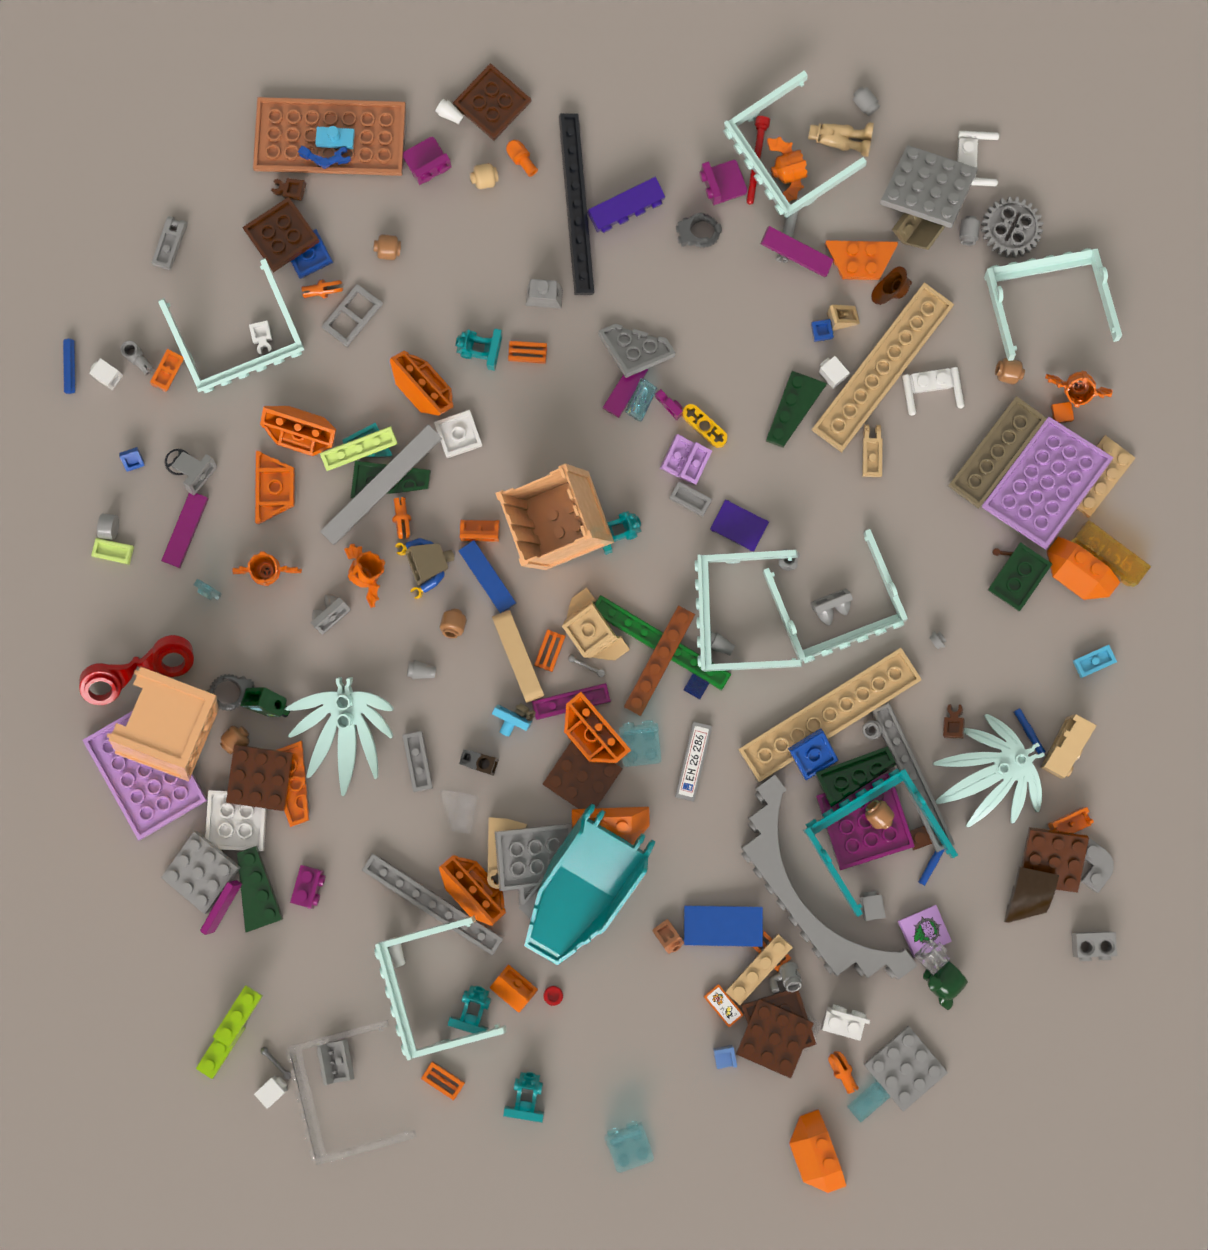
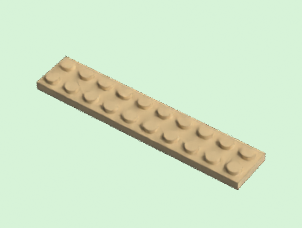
[812,283,955,453]
[738,648,922,782]

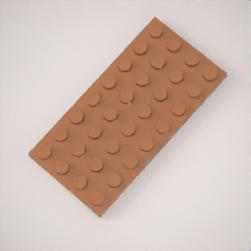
[253,97,406,176]

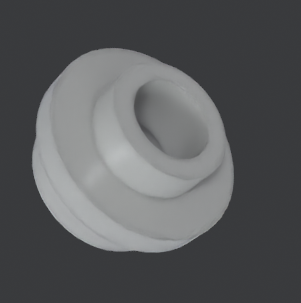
[929,631,946,649]
[863,720,882,740]

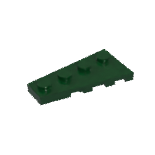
[766,371,827,448]
[351,461,431,499]
[816,746,896,807]
[237,846,283,933]

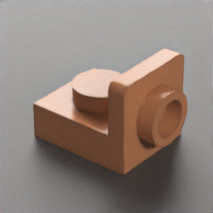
[652,919,684,954]

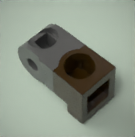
[459,749,499,776]

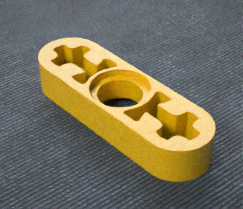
[682,404,727,448]

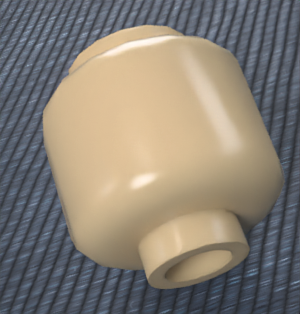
[470,163,498,189]

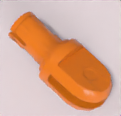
[506,140,538,177]
[302,279,343,299]
[392,497,411,539]
[828,1051,859,1094]

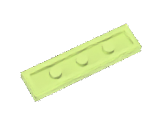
[320,426,398,471]

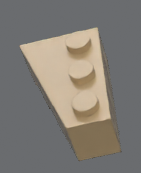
[1040,714,1097,779]

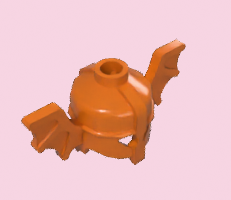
[767,137,808,202]
[1045,371,1113,408]
[344,544,386,608]
[232,551,302,586]

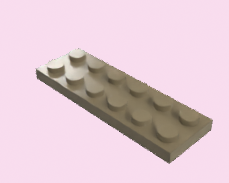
[948,396,1047,509]

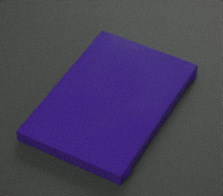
[710,500,769,552]

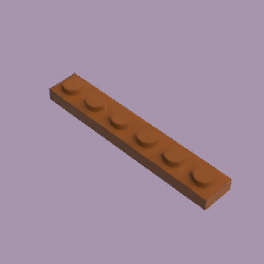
[624,605,696,716]

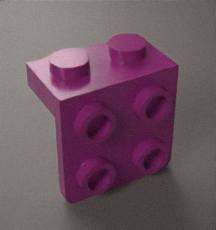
[403,137,452,185]
[699,160,747,206]

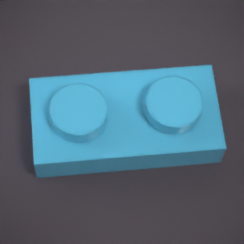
[1073,645,1117,678]

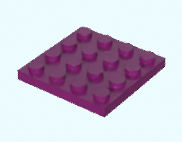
[816,773,915,870]

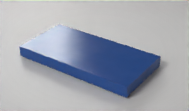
[684,906,763,947]

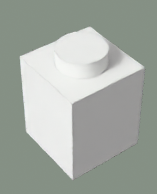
[819,356,850,389]
[89,358,123,390]
[254,1076,288,1109]

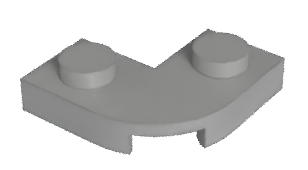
[1081,838,1114,893]

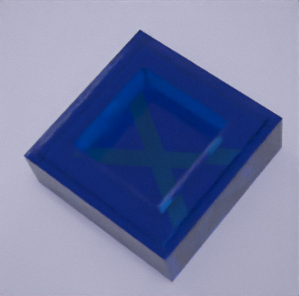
[683,674,709,700]

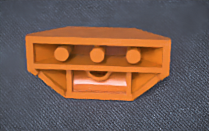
[390,351,453,416]
[260,406,336,456]
[1046,536,1120,600]
[564,692,631,763]
[572,807,649,845]
[439,855,506,926]
[789,1109,846,1193]

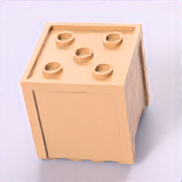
[495,463,614,570]
[107,667,219,782]

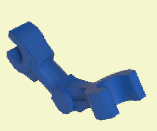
[298,145,351,169]

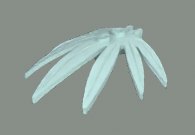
[285,677,394,796]
[933,714,1045,827]

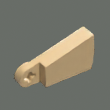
[487,817,527,889]

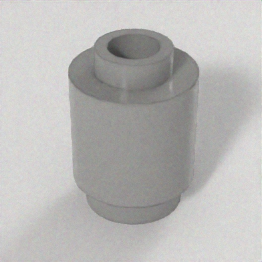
[853,87,880,116]
[959,216,980,245]

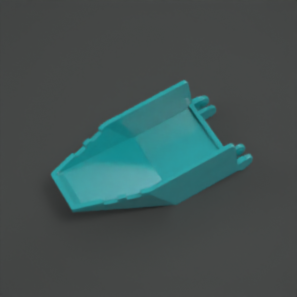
[524,804,655,965]

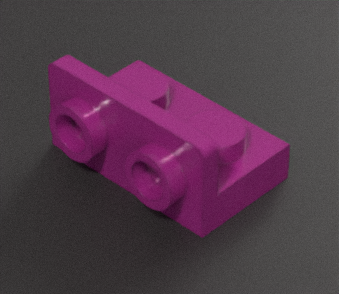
[290,865,326,909]

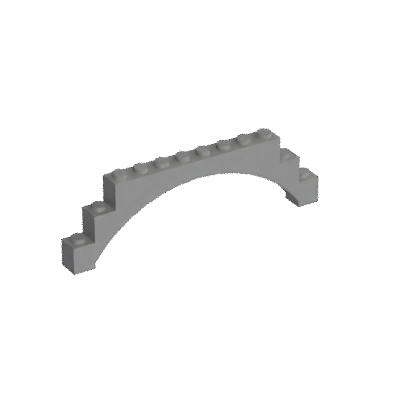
[741,775,918,980]

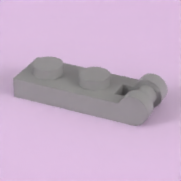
[152,216,187,270]

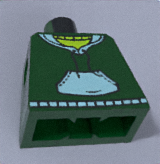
[240,687,290,717]

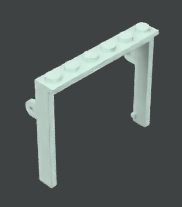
[723,70,867,218]
[984,248,1122,361]
[158,258,304,393]
[763,529,908,664]
[695,550,802,672]
[374,915,507,1060]

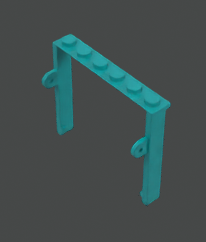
[803,768,958,917]

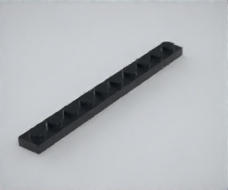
[559,113,594,295]

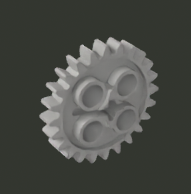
[981,196,1043,258]

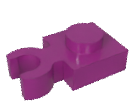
[655,389,683,420]

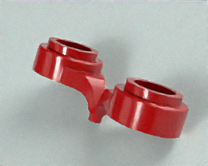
[79,635,194,705]

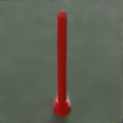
[747,116,770,205]

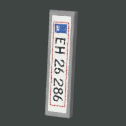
[675,722,712,802]

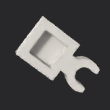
[249,320,273,356]

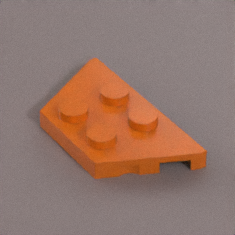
[825,241,898,280]
[255,451,295,524]

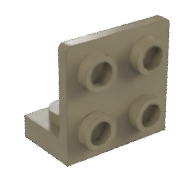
[892,213,946,250]

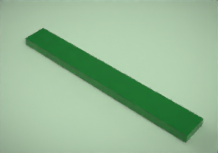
[595,595,731,691]

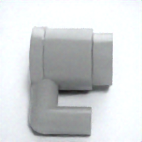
[769,962,802,994]

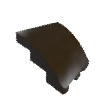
[1004,867,1059,923]

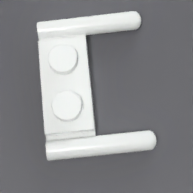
[957,131,1000,186]
[902,367,965,416]

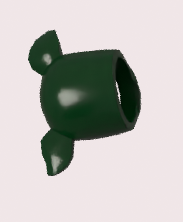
[923,957,968,1010]

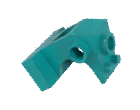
[455,329,503,371]
[603,511,642,555]
[447,986,491,1034]
[503,1072,544,1123]

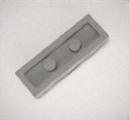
[403,731,433,792]

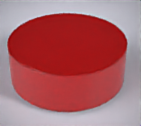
[544,986,563,1006]

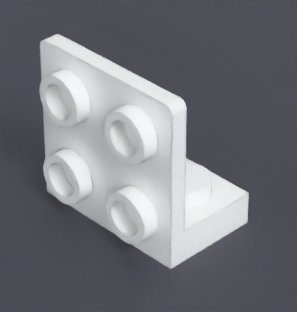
[822,1004,870,1041]

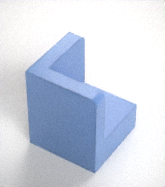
[713,1045,737,1069]

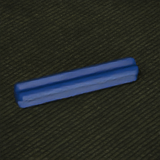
[63,339,75,394]

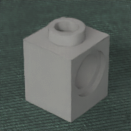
[860,891,886,921]

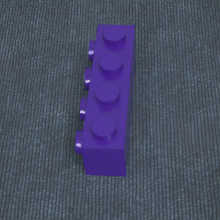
[587,176,665,233]

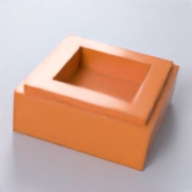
[1051,402,1074,423]

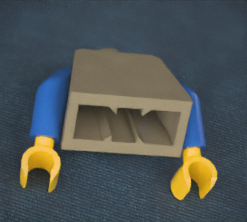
[395,538,454,599]

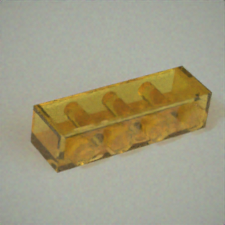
[1071,520,1151,587]

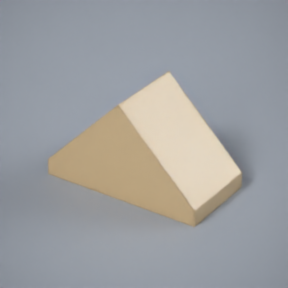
[827,305,860,331]

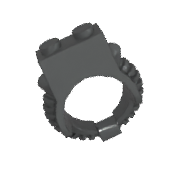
[676,213,722,248]
[207,674,254,711]

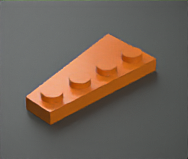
[277,741,310,827]

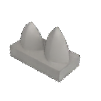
[810,588,853,626]
[311,595,351,635]

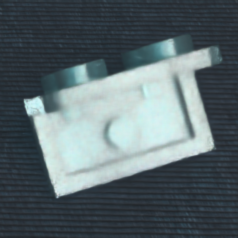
[619,720,662,767]
[604,1121,654,1173]

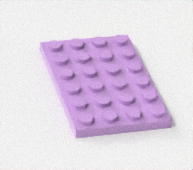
[982,417,1113,550]
[82,711,208,840]

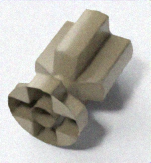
[515,703,535,721]

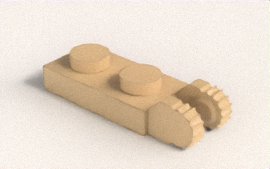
[862,425,882,477]

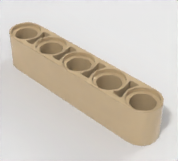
[492,610,544,703]

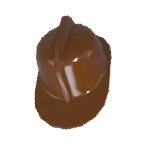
[871,266,912,305]

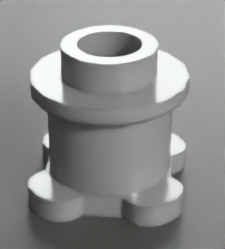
[779,549,800,571]

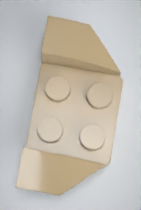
[562,587,630,661]

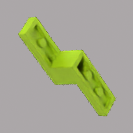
[196,985,263,1079]

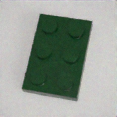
[987,542,1052,612]

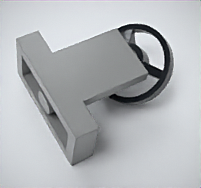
[164,449,217,495]

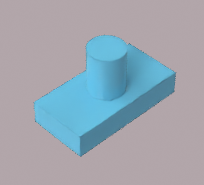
[315,126,355,149]
[492,704,532,736]

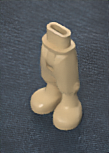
[808,122,874,157]

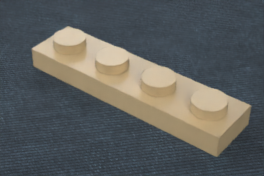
[725,934,793,1005]

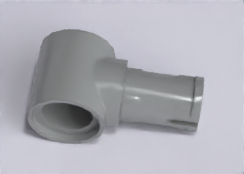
[120,341,155,376]

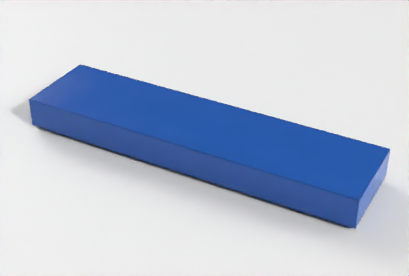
[458,540,516,613]

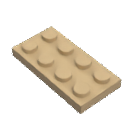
[1077,435,1136,518]

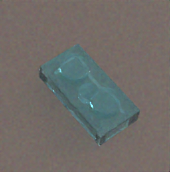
[625,379,657,422]
[194,578,221,600]
[847,1081,890,1123]

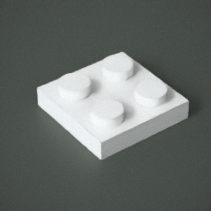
[434,410,482,458]

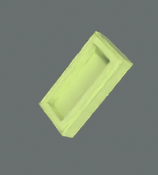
[91,538,134,565]

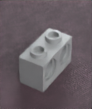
[1072,931,1117,961]

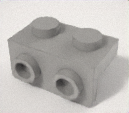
[317,1039,355,1085]

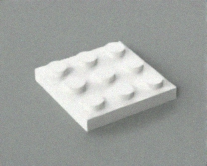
[205,790,267,851]

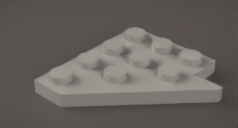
[495,823,572,905]

